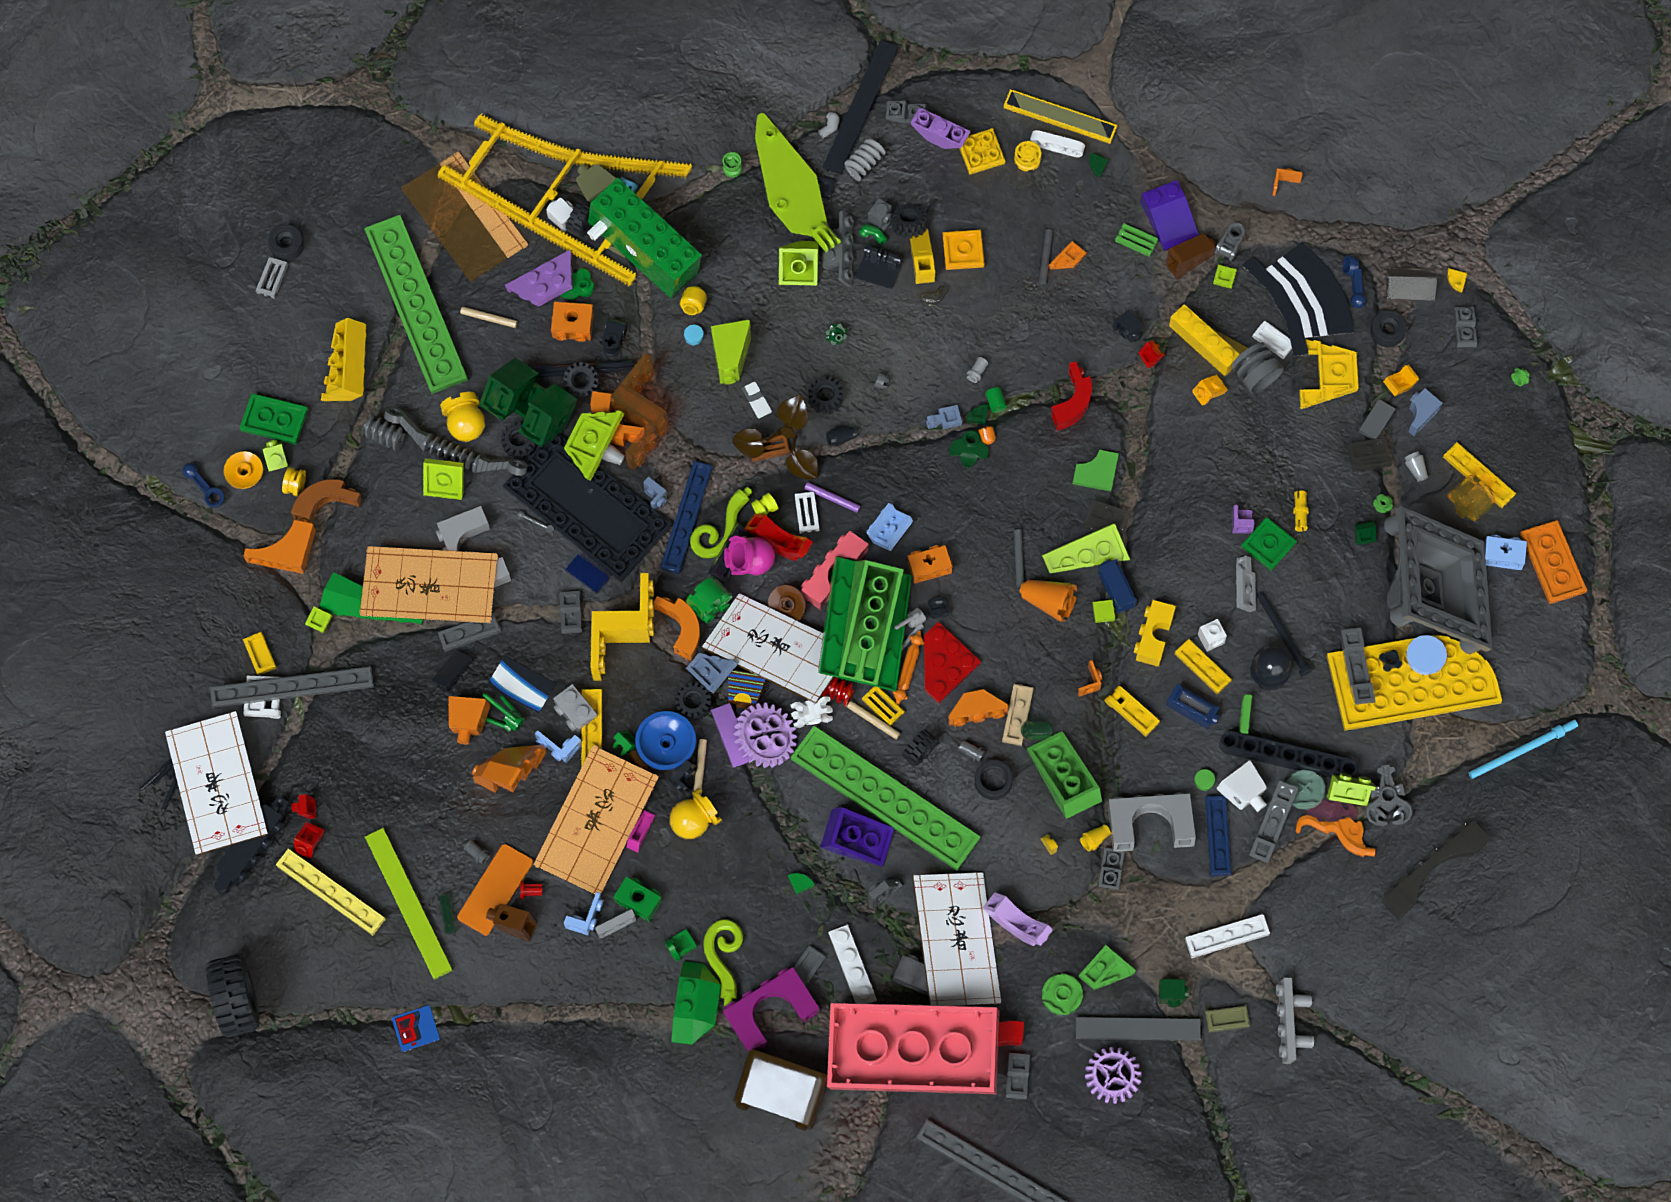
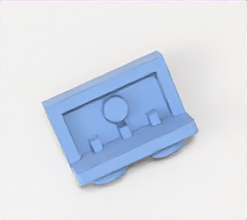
[867,503,913,551]

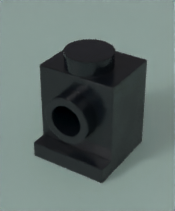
[1113,310,1144,342]

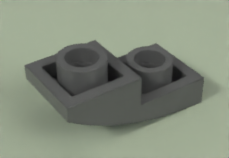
[886,101,927,124]
[1454,307,1477,347]
[1098,848,1125,890]

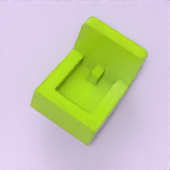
[262,440,288,471]

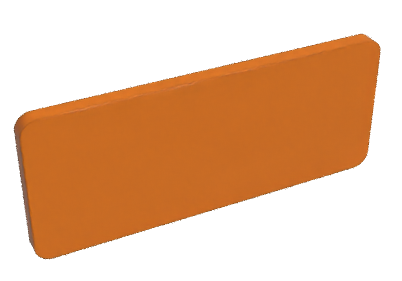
[457,844,533,936]

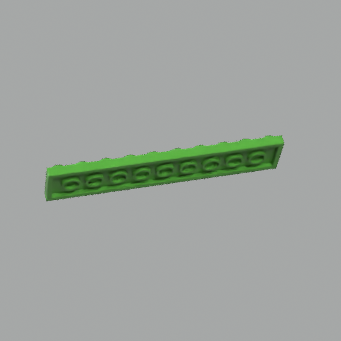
[364,215,468,394]
[791,726,980,871]

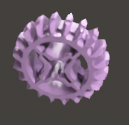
[1085,1047,1141,1104]

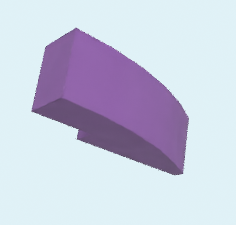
[711,703,750,768]

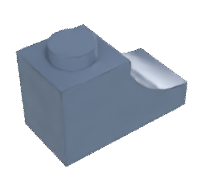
[1408,388,1442,436]

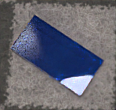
[566,555,609,594]

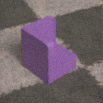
[1232,505,1254,534]

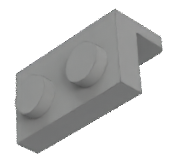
[553,684,597,734]

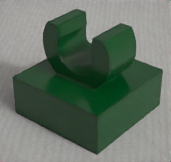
[1354,521,1376,545]

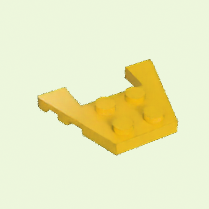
[1299,339,1358,409]

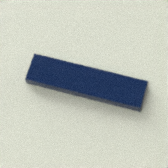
[1205,796,1231,877]

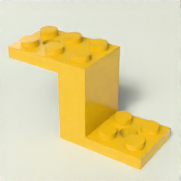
[591,573,654,681]

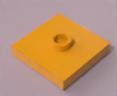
[943,230,984,270]

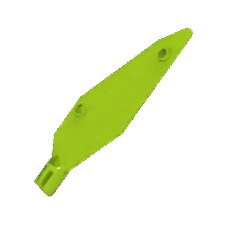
[755,113,841,252]

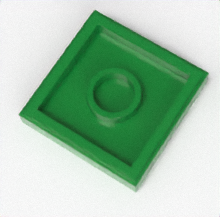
[1241,517,1297,571]

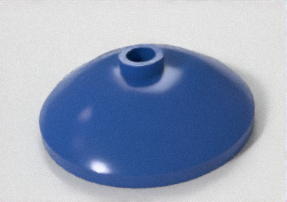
[635,711,696,770]

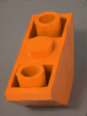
[948,689,1008,727]

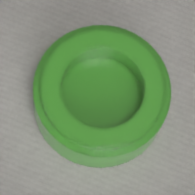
[1194,769,1215,791]

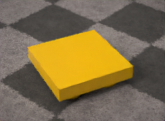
[959,128,1005,175]

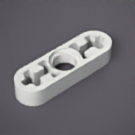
[1030,130,1085,157]

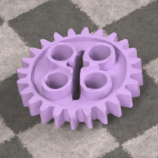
[733,703,797,768]

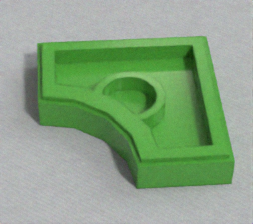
[1073,450,1119,492]

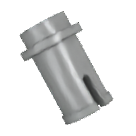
[967,357,988,383]

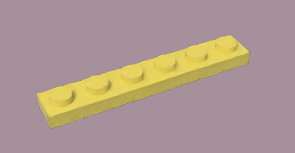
[276,849,386,936]

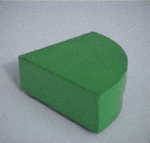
[788,873,815,895]

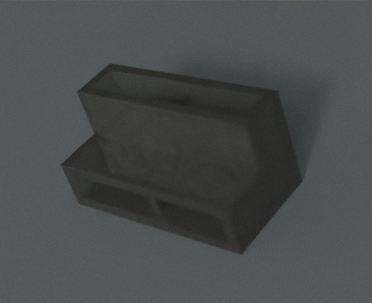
[1385,268,1437,301]

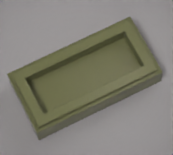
[1205,1006,1250,1033]

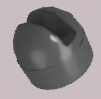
[874,372,890,389]

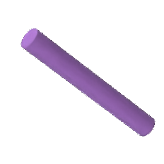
[805,482,861,513]

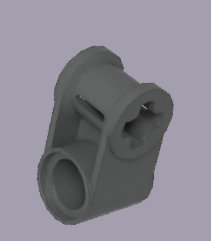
[1214,223,1245,262]

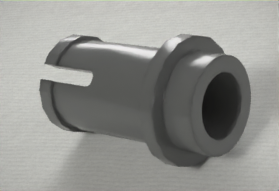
[958,740,985,762]
[464,840,490,865]

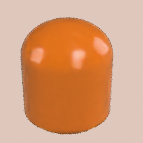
[978,426,996,445]

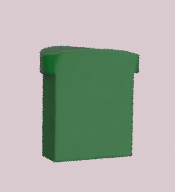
[664,929,697,962]

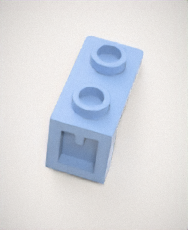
[535,730,582,763]
[564,892,604,936]

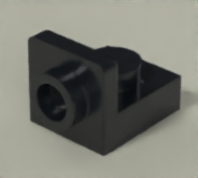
[671,759,697,792]

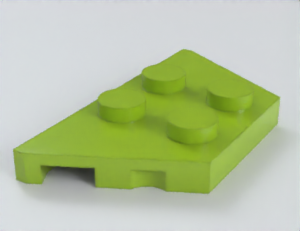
[564,411,624,481]

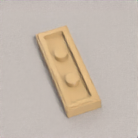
[1002,684,1033,746]

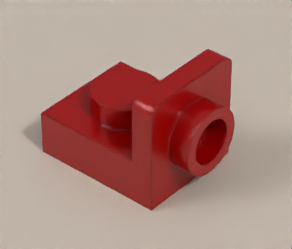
[294,822,324,858]

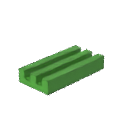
[1115,223,1158,257]
[1239,694,1252,735]

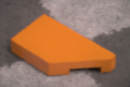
[1048,241,1087,269]

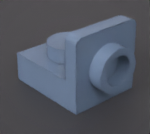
[643,476,667,510]

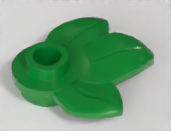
[560,268,594,300]

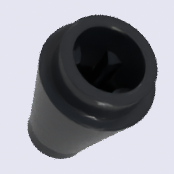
[826,427,856,447]

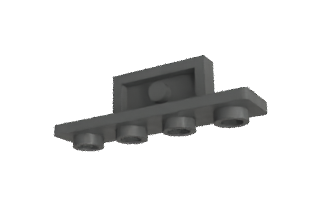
[822,210,854,287]

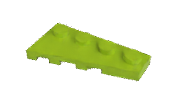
[1042,523,1130,573]

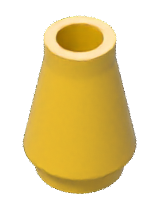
[1080,824,1111,851]

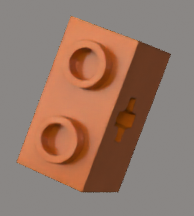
[907,545,952,584]

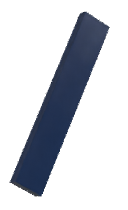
[660,461,713,574]

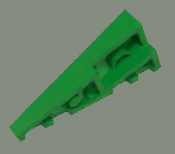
[319,572,424,625]

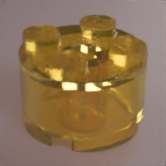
[1447,475,1495,522]

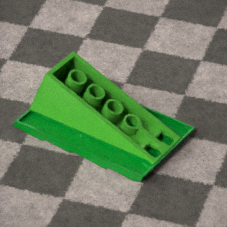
[818,557,912,691]

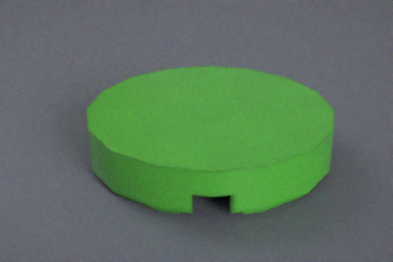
[1042,974,1083,1015]

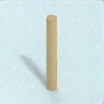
[460,306,518,328]
[847,701,901,740]
[694,739,707,796]

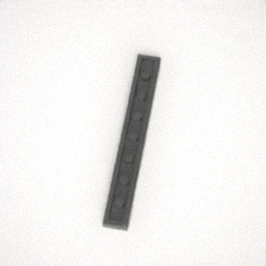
[210,666,373,708]
[916,1119,1067,1202]

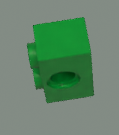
[613,877,662,922]

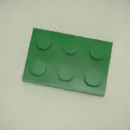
[240,393,308,445]

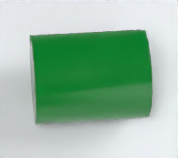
[985,387,1007,413]

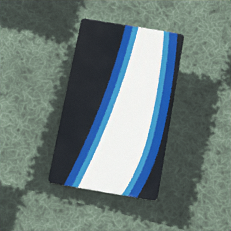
[487,656,556,713]

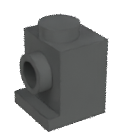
[868,199,892,232]

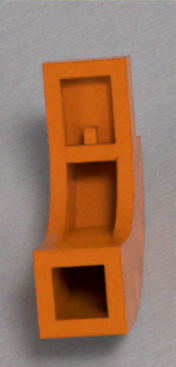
[591,391,646,447]
[653,596,700,661]

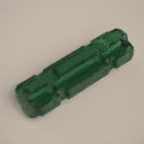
[439,894,456,934]

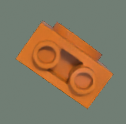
[551,302,594,342]

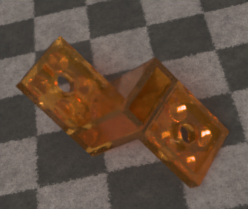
[611,353,669,471]

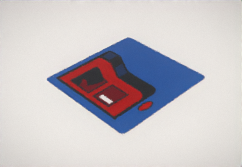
[392,1005,440,1052]

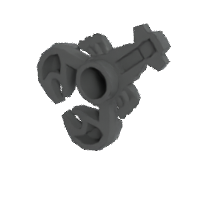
[1365,765,1413,826]

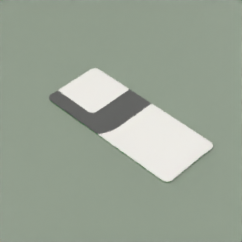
[742,382,772,418]

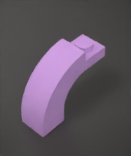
[983,892,1053,946]

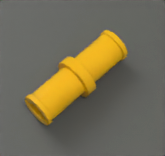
[1293,490,1309,532]

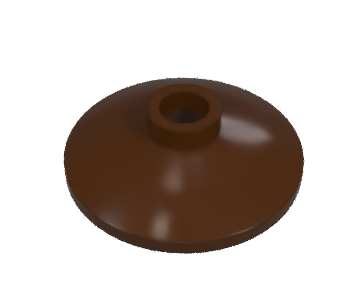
[768,585,806,621]

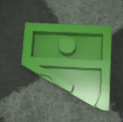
[1079,945,1136,990]

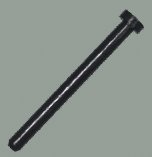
[1257,592,1313,677]

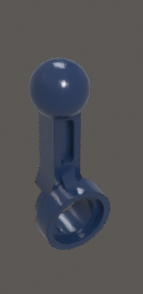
[1343,255,1366,308]
[182,463,225,508]

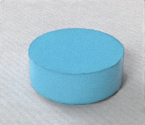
[684,325,704,345]

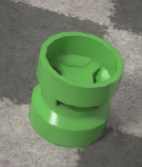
[722,152,742,178]

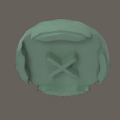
[1286,770,1326,810]

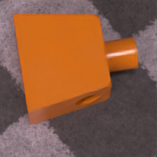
[449,696,490,745]

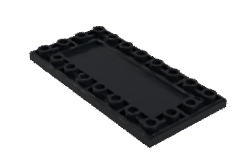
[503,434,673,583]

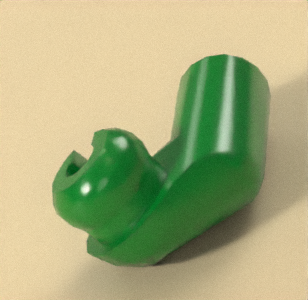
[859,224,888,245]

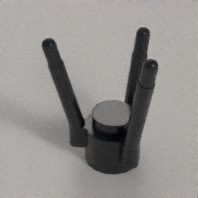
[139,759,177,812]

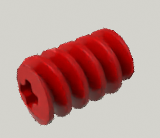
[822,677,855,707]

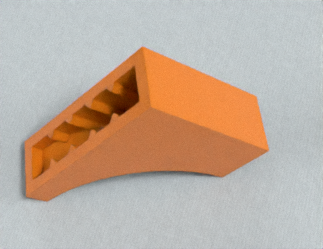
[243,519,316,574]

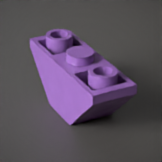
[911,107,970,149]

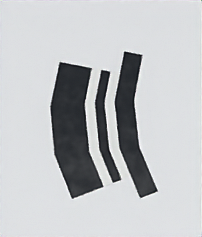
[1242,242,1354,356]

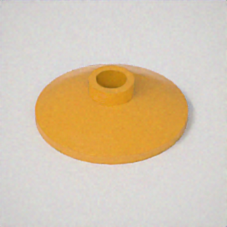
[224,452,263,489]

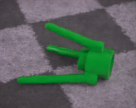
[483,693,525,732]

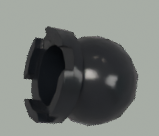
[1250,644,1292,690]

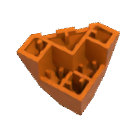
[472,745,546,793]

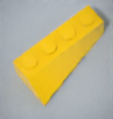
[1169,304,1248,376]
[321,318,366,401]

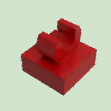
[1138,340,1165,368]
[292,794,316,819]

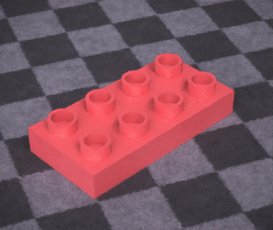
[827,1003,999,1094]

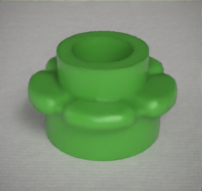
[1511,368,1529,386]
[1373,494,1393,513]

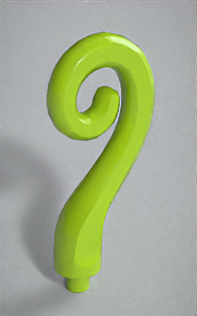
[690,487,752,559]
[703,919,743,1006]

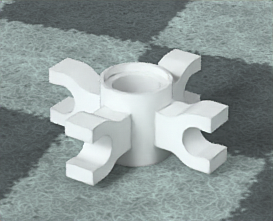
[791,696,833,728]

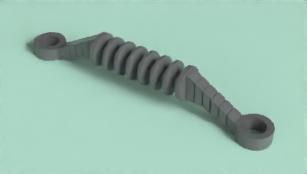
[384,407,528,476]

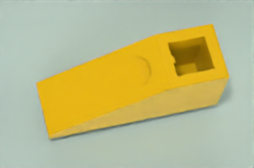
[910,229,935,284]

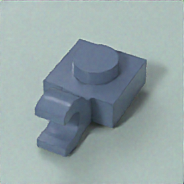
[926,405,962,429]

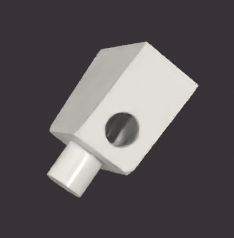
[1217,760,1267,812]

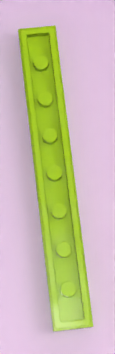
[365,828,453,980]

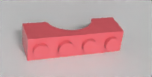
[801,531,869,610]

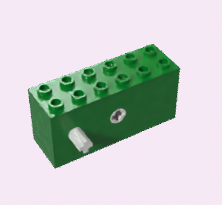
[587,177,702,299]

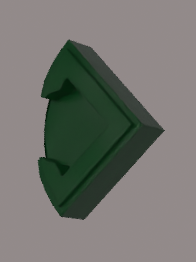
[1089,153,1108,178]
[966,404,989,425]

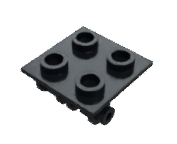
[855,244,904,290]

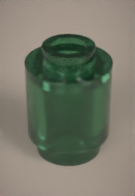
[1021,720,1052,741]

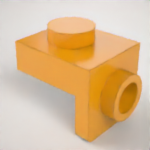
[1383,365,1419,396]
[1192,375,1228,406]

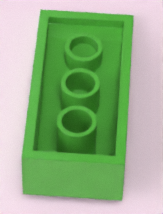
[1027,731,1102,819]

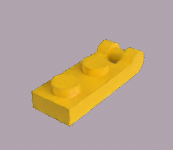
[1105,686,1160,737]

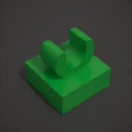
[613,730,637,756]

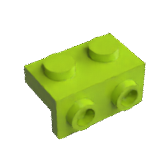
[1327,773,1376,806]

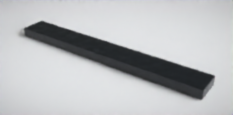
[823,40,898,175]

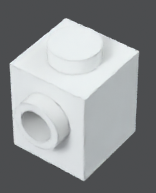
[546,197,574,232]

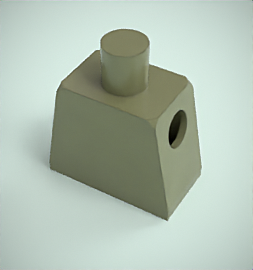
[576,164,616,204]

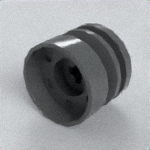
[1231,342,1284,394]

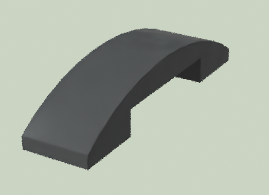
[1341,628,1375,705]
[1249,780,1298,863]

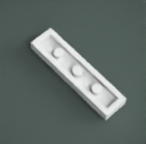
[1185,914,1270,958]
[828,925,877,1004]

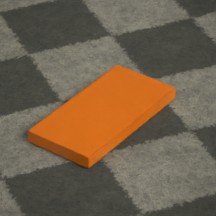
[1520,520,1587,604]

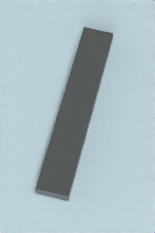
[1076,1017,1201,1041]

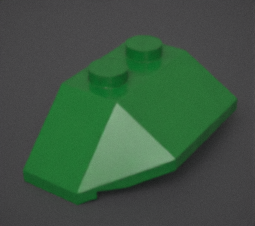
[671,961,721,1045]

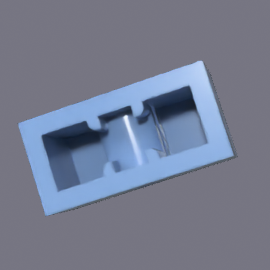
[1484,535,1527,570]

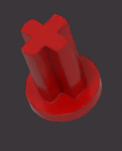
[520,881,542,899]

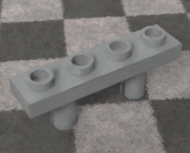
[1276,978,1314,1064]

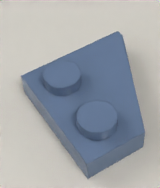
[686,653,738,693]

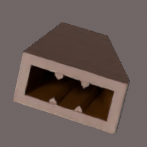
[1166,233,1216,280]

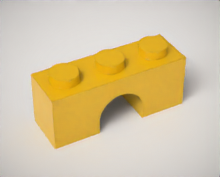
[1133,600,1176,667]

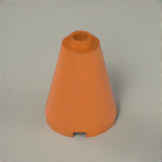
[1019,579,1077,622]

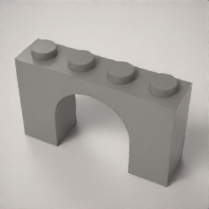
[436,506,511,587]
[1108,793,1196,852]

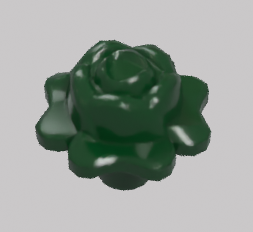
[825,323,847,345]

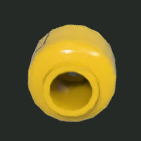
[680,286,707,315]

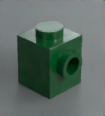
[1159,979,1189,1007]

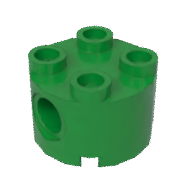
[686,576,732,624]

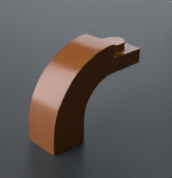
[291,480,362,524]

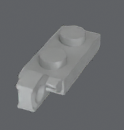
[1236,556,1256,612]

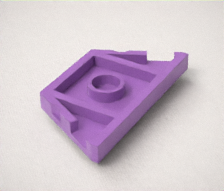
[505,250,572,307]

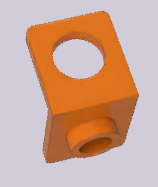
[1272,168,1302,196]
[1078,660,1102,697]

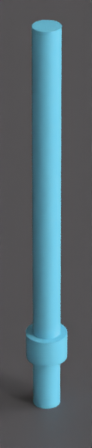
[1468,720,1578,779]

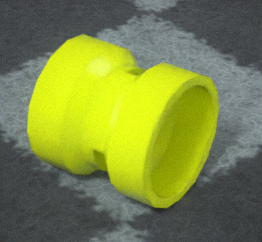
[751,493,778,516]

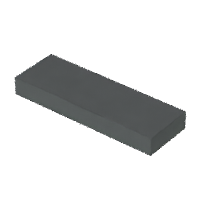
[438,613,501,652]

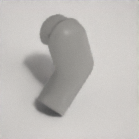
[818,112,839,139]

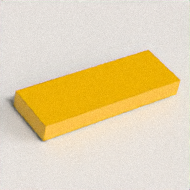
[1174,639,1232,695]

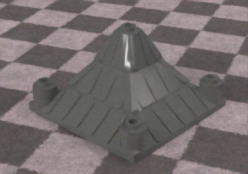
[1384,506,1492,654]

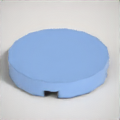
[1406,635,1447,675]

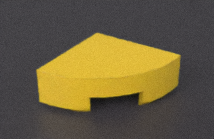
[1447,268,1467,293]
[1040,834,1058,855]

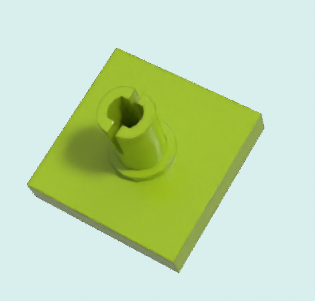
[423,458,464,500]

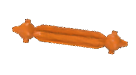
[892,631,924,705]

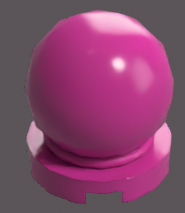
[724,536,775,576]

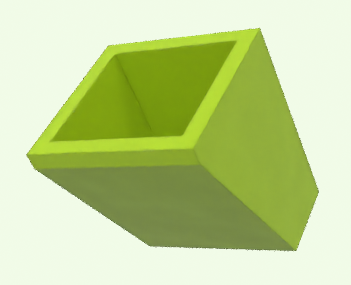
[711,320,751,384]

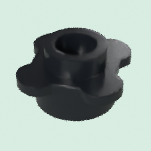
[1379,650,1402,672]

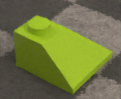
[779,241,818,285]

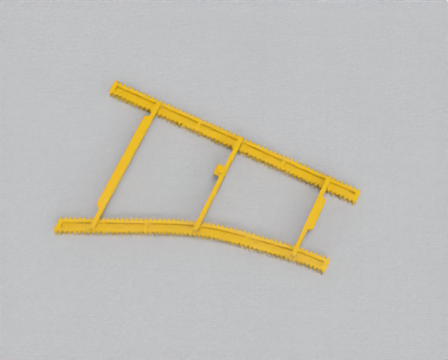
[438,114,692,287]

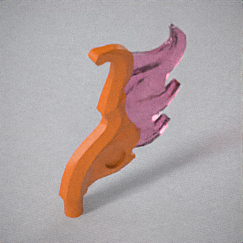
[1295,799,1375,857]

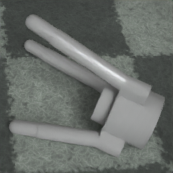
[894,608,926,652]

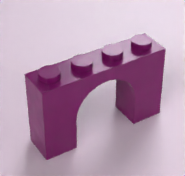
[723,967,820,1052]

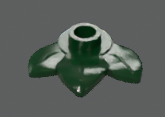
[949,431,989,468]

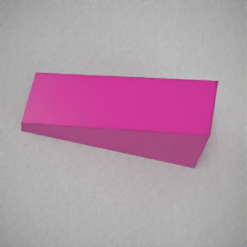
[627,810,655,852]

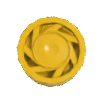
[1014,141,1041,172]
[282,467,306,497]

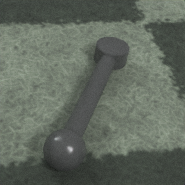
[517,511,554,534]

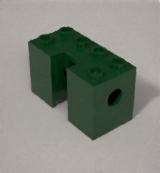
[479,357,578,447]

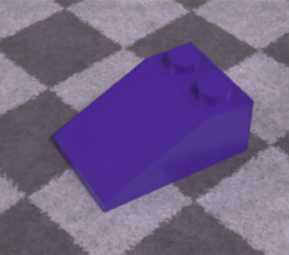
[1140,180,1199,251]
[820,807,894,867]

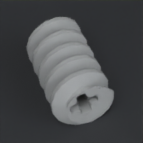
[844,139,885,181]

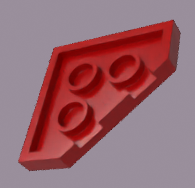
[924,622,981,704]

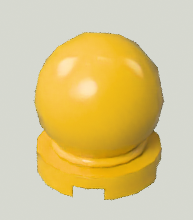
[440,392,485,442]
[670,788,722,839]

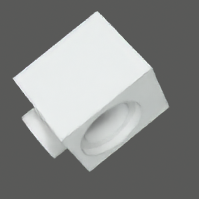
[1198,619,1227,652]

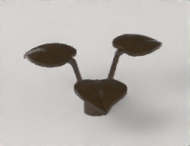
[732,394,818,479]

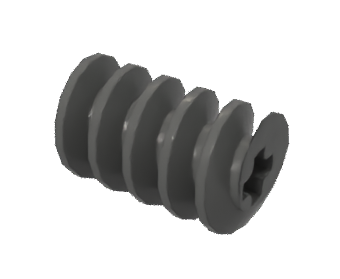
[361,414,405,451]

